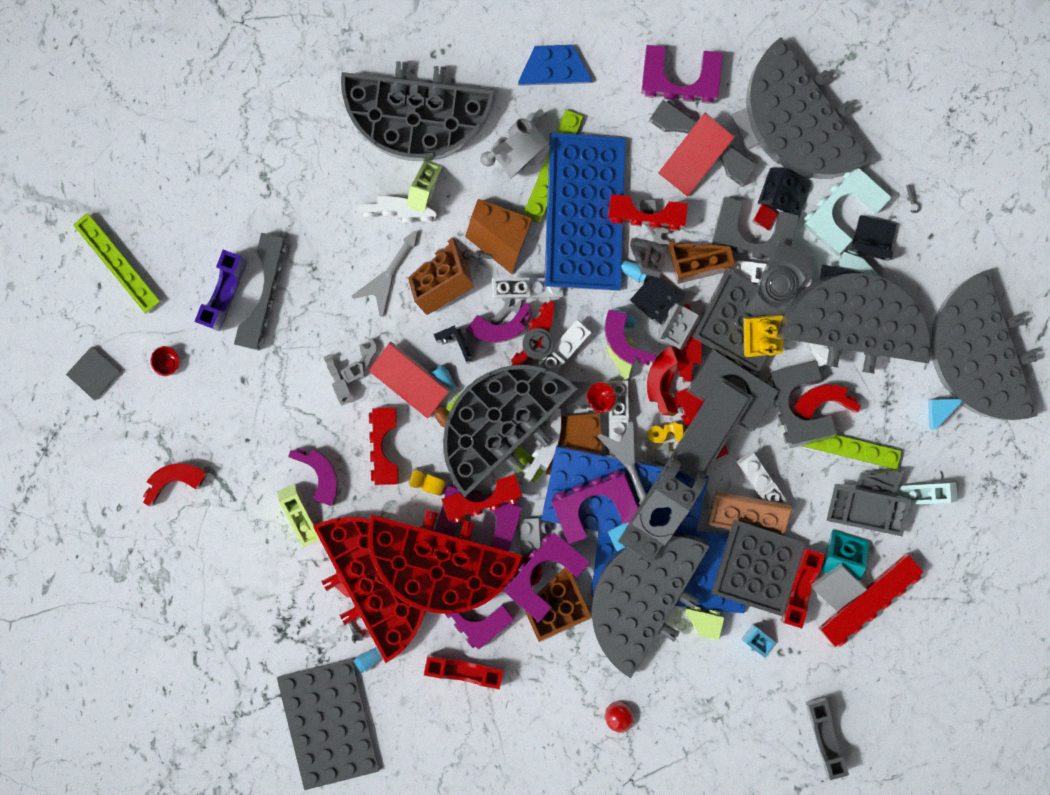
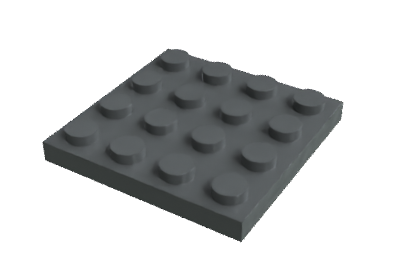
[691,269,768,374]
[711,520,805,617]

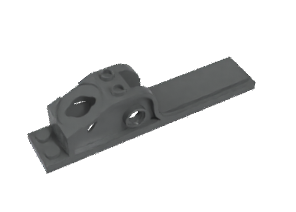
[617,377,753,563]

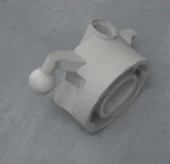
[480,109,550,179]

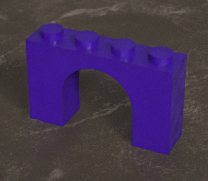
[194,249,248,332]

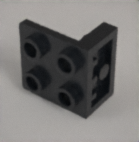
[757,168,811,218]
[851,215,897,261]
[630,276,685,325]
[433,325,472,364]

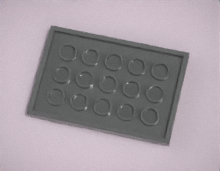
[277,658,380,790]

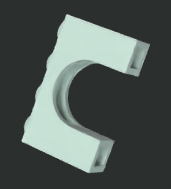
[803,168,891,256]

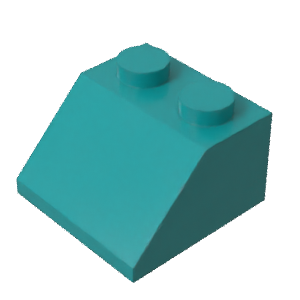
[822,530,869,580]

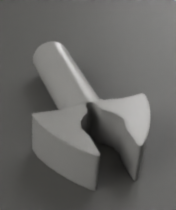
[491,298,521,325]
[655,444,673,464]

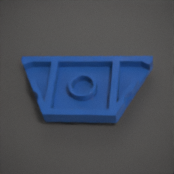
[518,45,591,86]

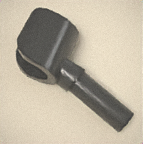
[346,617,363,644]

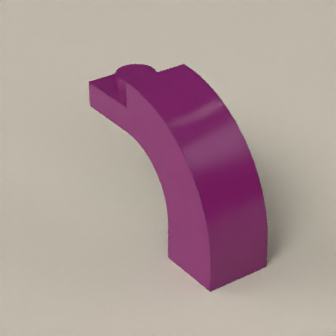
[466,303,532,343]
[604,309,656,366]
[288,448,338,506]

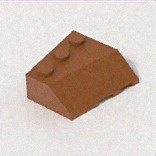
[465,199,532,274]
[408,237,475,315]
[546,414,602,475]
[525,568,592,643]

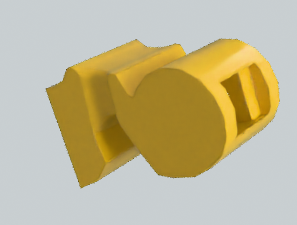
[647,422,683,443]
[408,469,447,496]

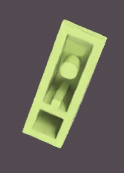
[406,161,443,212]
[277,484,320,547]

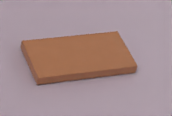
[708,491,792,536]

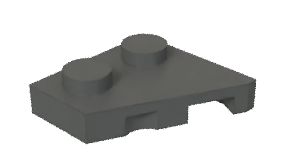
[630,238,667,278]
[855,470,904,494]

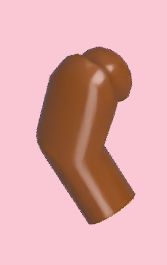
[434,407,448,427]

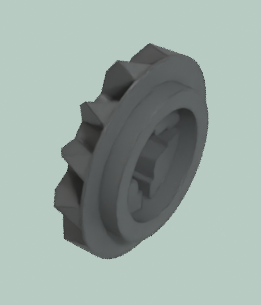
[522,328,553,359]

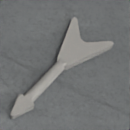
[352,231,417,317]
[598,421,646,505]

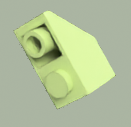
[684,607,724,640]

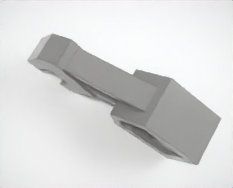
[640,200,669,245]
[340,338,377,384]
[323,354,354,406]

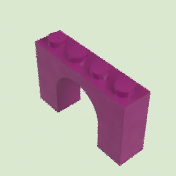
[641,45,723,104]
[551,470,639,544]
[435,484,522,552]
[503,532,590,623]
[445,604,514,650]

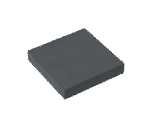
[66,346,121,400]

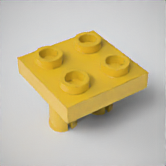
[744,314,783,357]

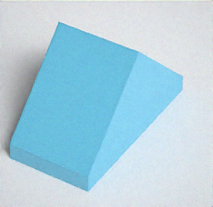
[928,399,962,430]
[741,625,776,658]

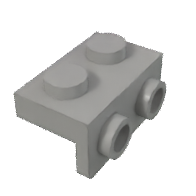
[657,303,701,350]
[519,518,550,557]

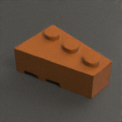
[668,242,735,284]

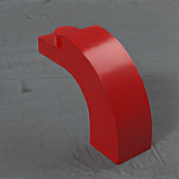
[647,346,688,416]
[791,385,861,421]
[143,463,208,507]

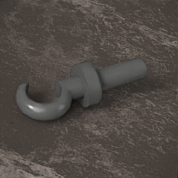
[906,184,920,213]
[462,250,492,260]

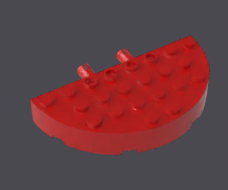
[367,510,522,614]
[313,516,425,664]

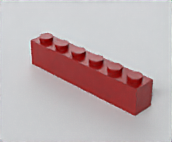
[818,554,924,647]

